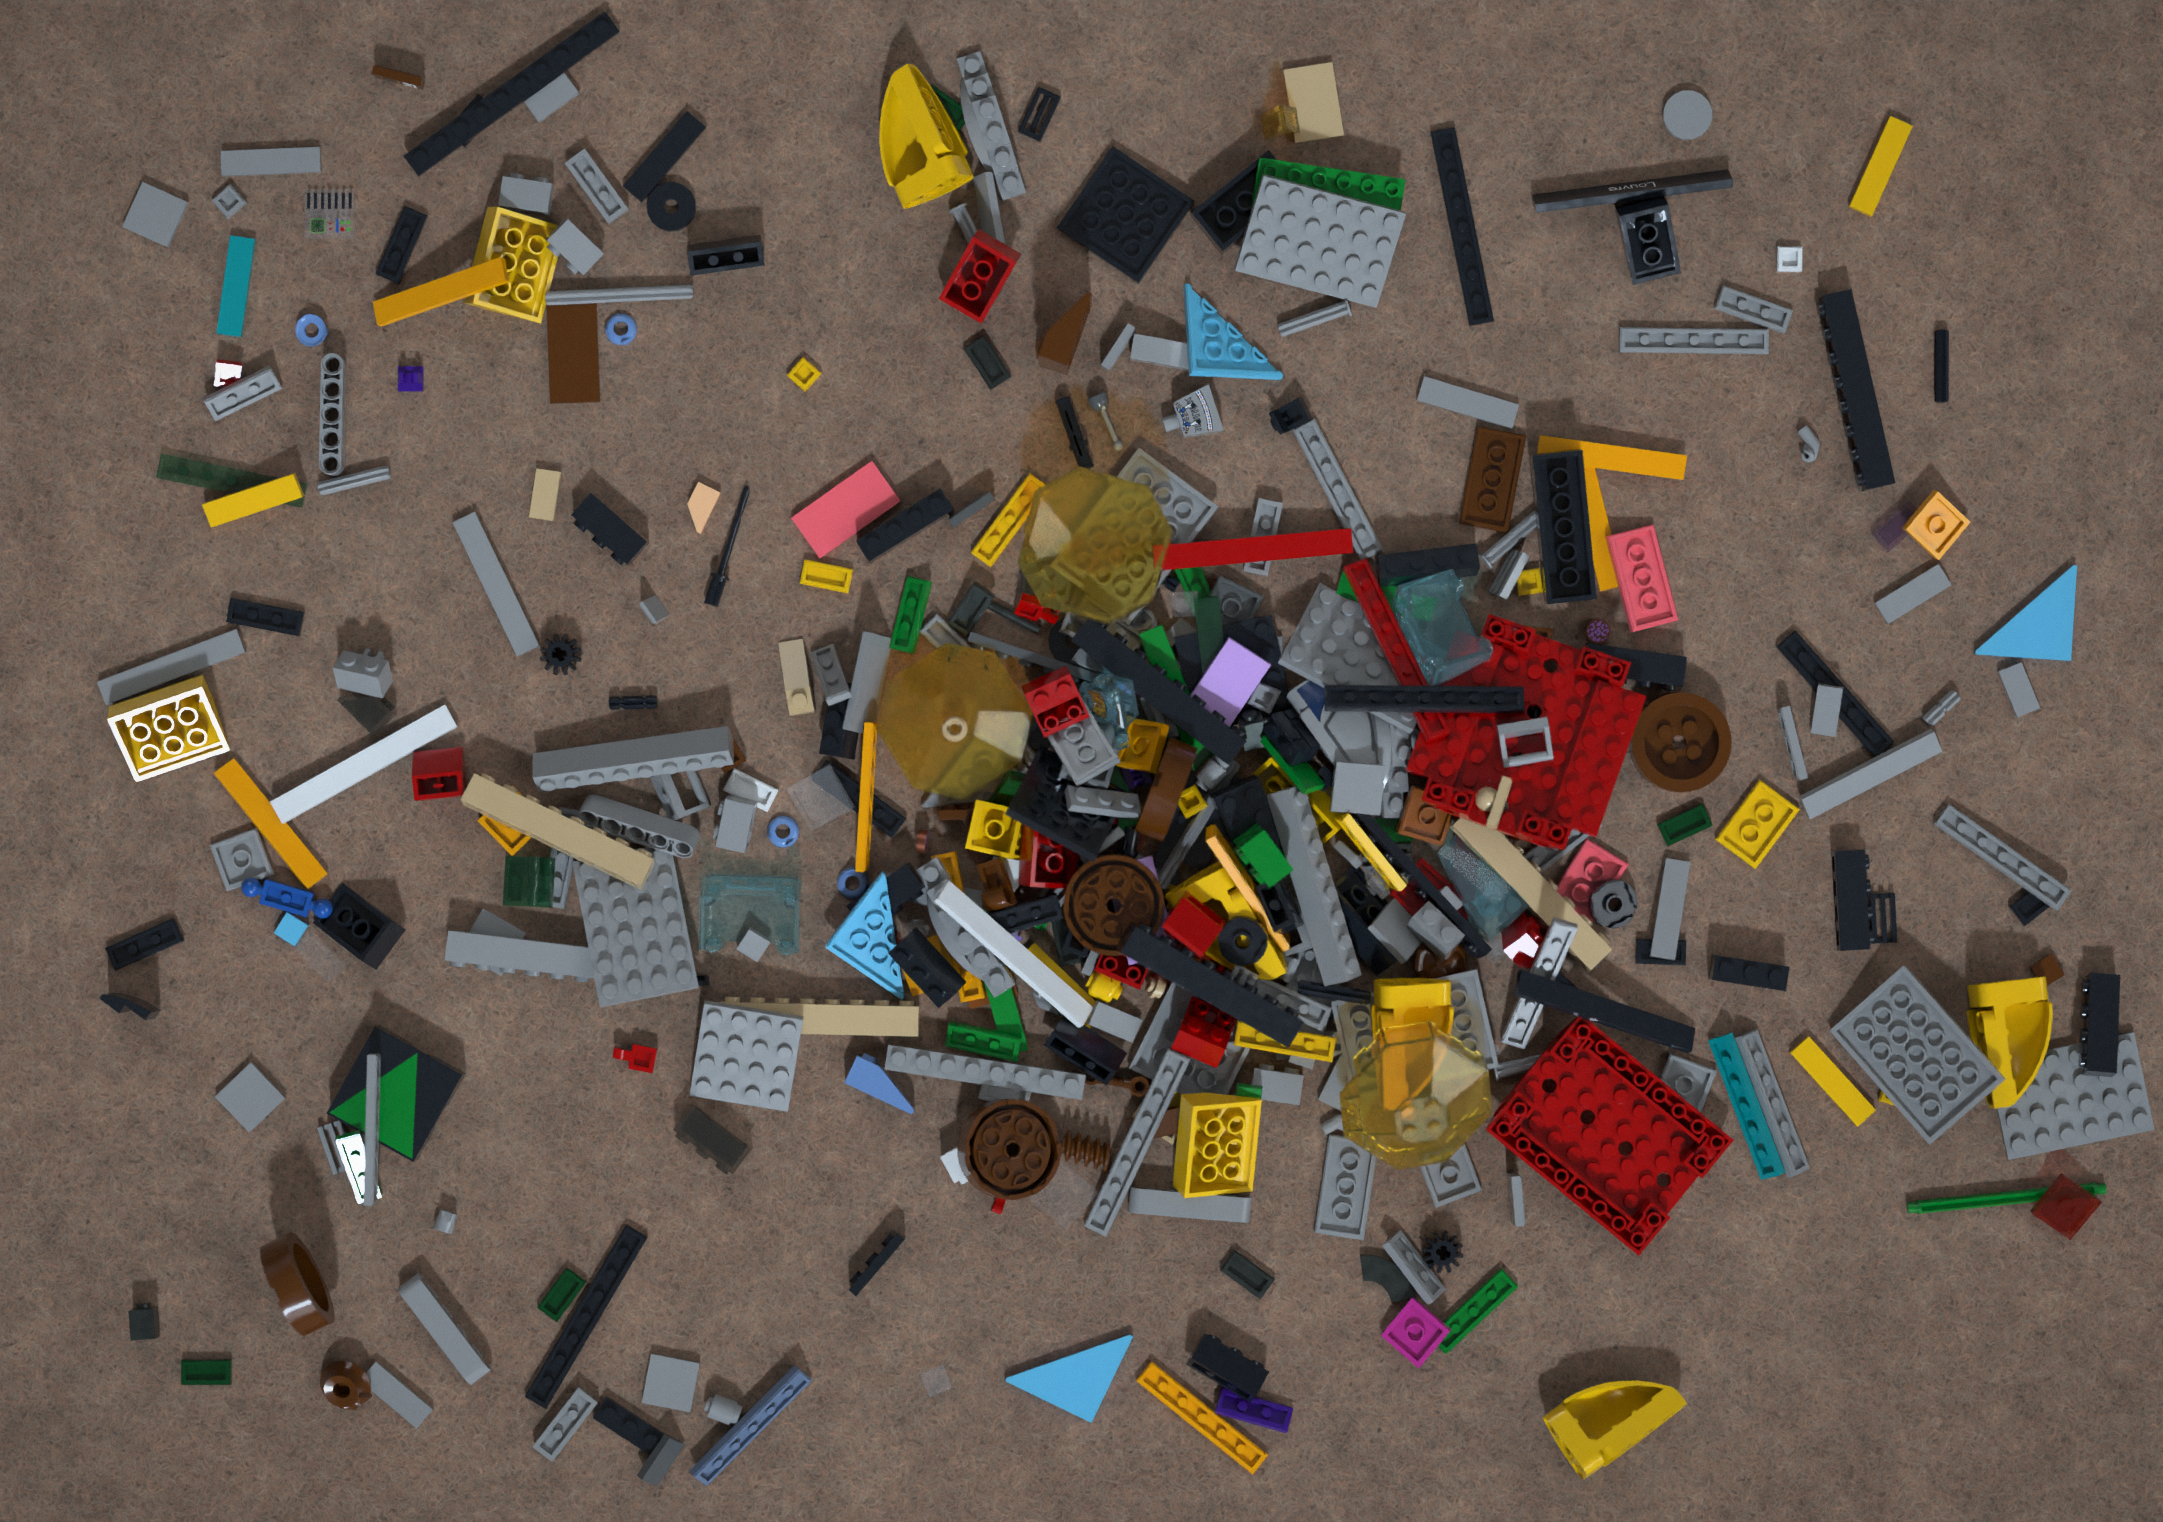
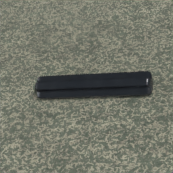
[1934,329,1949,403]
[1297,980,1372,1005]

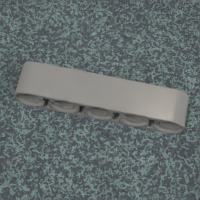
[319,353,347,476]
[577,794,700,858]
[1128,1187,1252,1223]
[398,1273,491,1385]

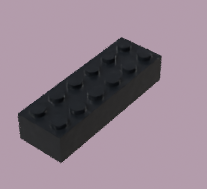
[1530,449,1597,604]

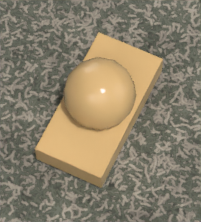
[1475,776,1512,830]

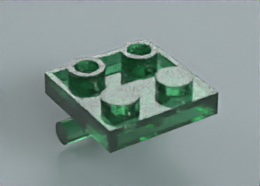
[503,856,555,908]

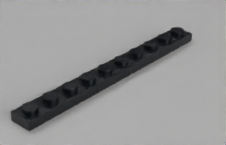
[404,11,620,177]
[1315,765,1492,959]

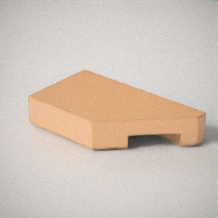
[687,482,721,534]

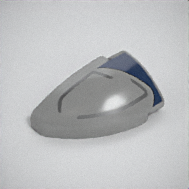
[1287,679,1377,768]

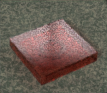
[2030,1173,2102,1240]

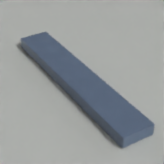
[689,1365,812,1486]

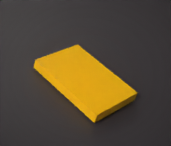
[1715,780,1800,869]

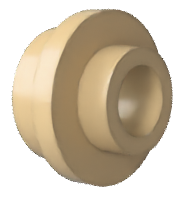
[942,716,967,742]
[1145,974,1167,998]

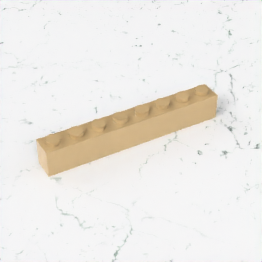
[461,773,655,890]
[1450,818,1612,971]
[719,997,920,1037]

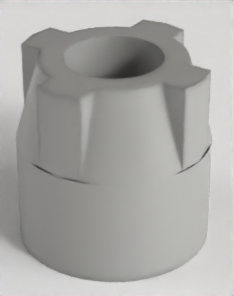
[433,1209,457,1234]

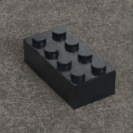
[1191,150,1277,255]
[1209,774,1286,886]

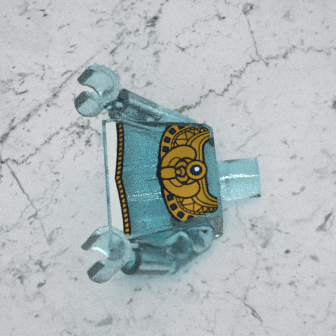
[1079,673,1139,751]

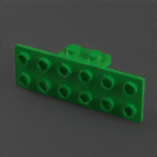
[1252,158,1405,210]

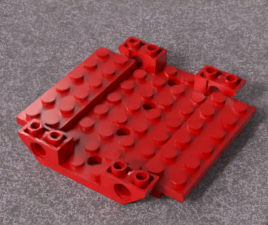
[1406,614,1646,850]

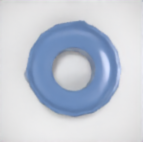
[295,314,329,347]
[604,314,637,345]
[767,815,799,848]
[837,866,870,899]

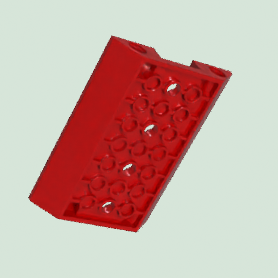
[1485,1017,1734,1256]

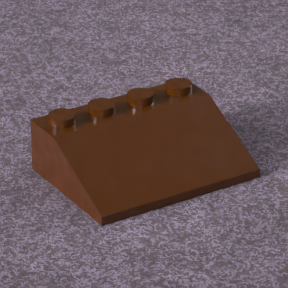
[1035,292,1092,375]

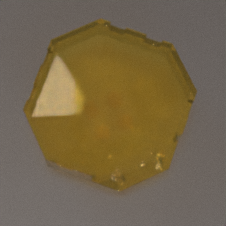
[1018,466,1173,625]
[876,643,1034,801]
[1339,1021,1492,1170]

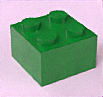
[1233,823,1294,888]

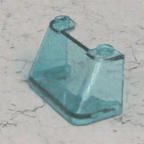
[1393,569,1493,686]
[699,874,802,955]

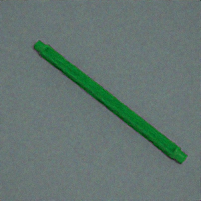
[1906,1182,2107,1215]

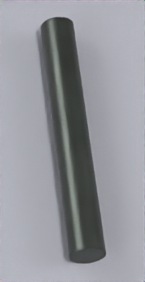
[987,600,1042,634]

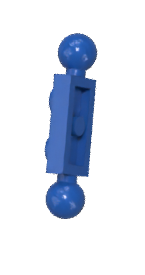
[241,877,333,918]

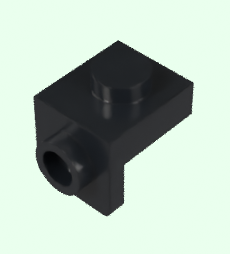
[1269,397,1313,435]

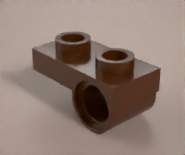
[938,804,974,830]
[977,857,1018,912]

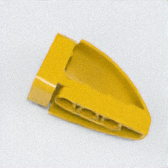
[879,64,974,209]
[1966,977,2053,1109]
[1371,978,1454,1110]
[1542,1381,1687,1480]

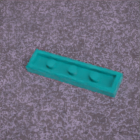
[216,235,256,338]

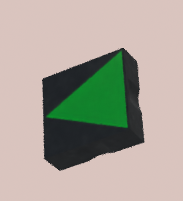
[326,1025,466,1162]

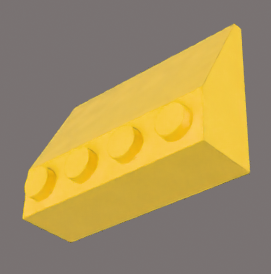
[463,207,558,324]
[107,675,230,782]
[1173,1092,1262,1198]

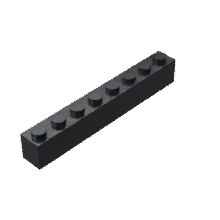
[1816,289,1895,491]
[1071,616,1247,765]
[1116,921,1304,1048]

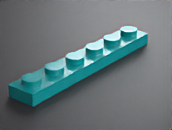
[1708,1032,1785,1180]

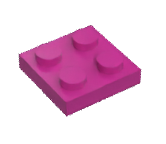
[1381,1297,1451,1368]

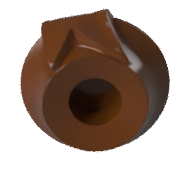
[1413,943,1467,979]
[320,1361,372,1410]

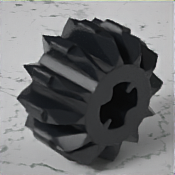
[540,634,582,675]
[1421,1231,1464,1273]

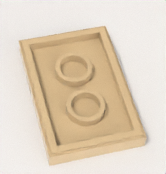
[1283,62,1344,144]

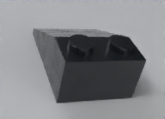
[1615,197,1681,285]
[313,883,406,970]

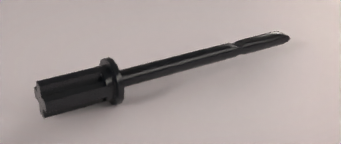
[704,486,750,607]

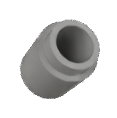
[1194,754,1230,792]
[704,1394,743,1425]

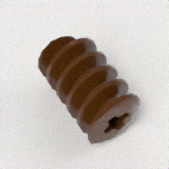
[1061,1130,1112,1172]

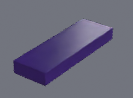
[1215,1388,1293,1433]

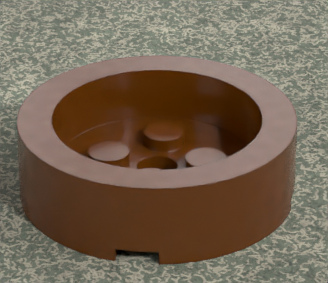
[1629,692,1732,792]
[1135,738,1198,842]
[1064,854,1164,956]
[957,1099,1062,1200]
[260,1232,335,1336]

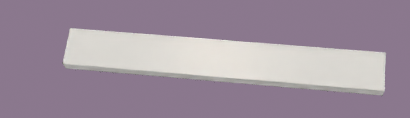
[270,705,458,824]
[934,881,1093,1028]

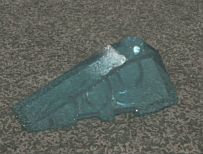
[1437,835,1529,942]

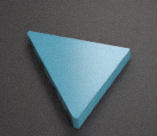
[1183,284,1283,380]
[1974,565,2077,661]
[825,871,904,1000]
[1005,1334,1133,1423]

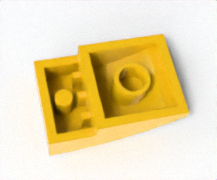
[964,799,1023,860]

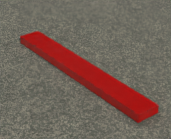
[1153,528,1353,571]
[1343,558,1451,743]

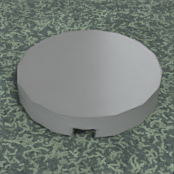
[1663,90,1712,140]

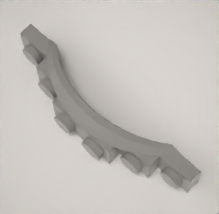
[957,51,1026,201]
[1372,714,1412,819]
[916,857,1017,998]

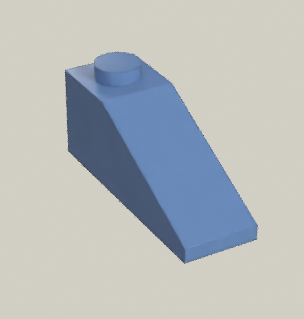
[845,1053,915,1114]

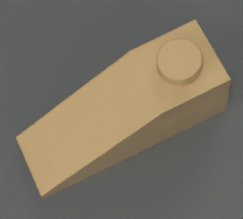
[778,639,816,716]

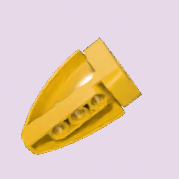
[1164,861,1288,980]

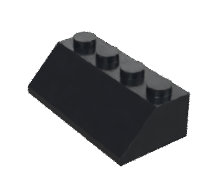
[1334,866,1398,976]

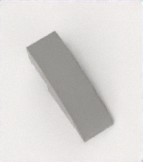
[1130,334,1189,371]

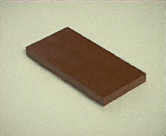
[547,303,600,404]
[1459,426,1527,533]

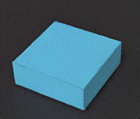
[274,912,309,946]

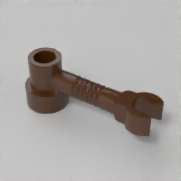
[1085,1076,1150,1096]

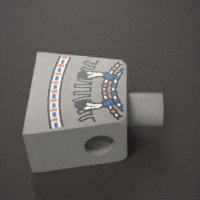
[1162,385,1224,438]

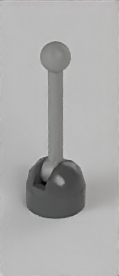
[1087,392,1123,451]

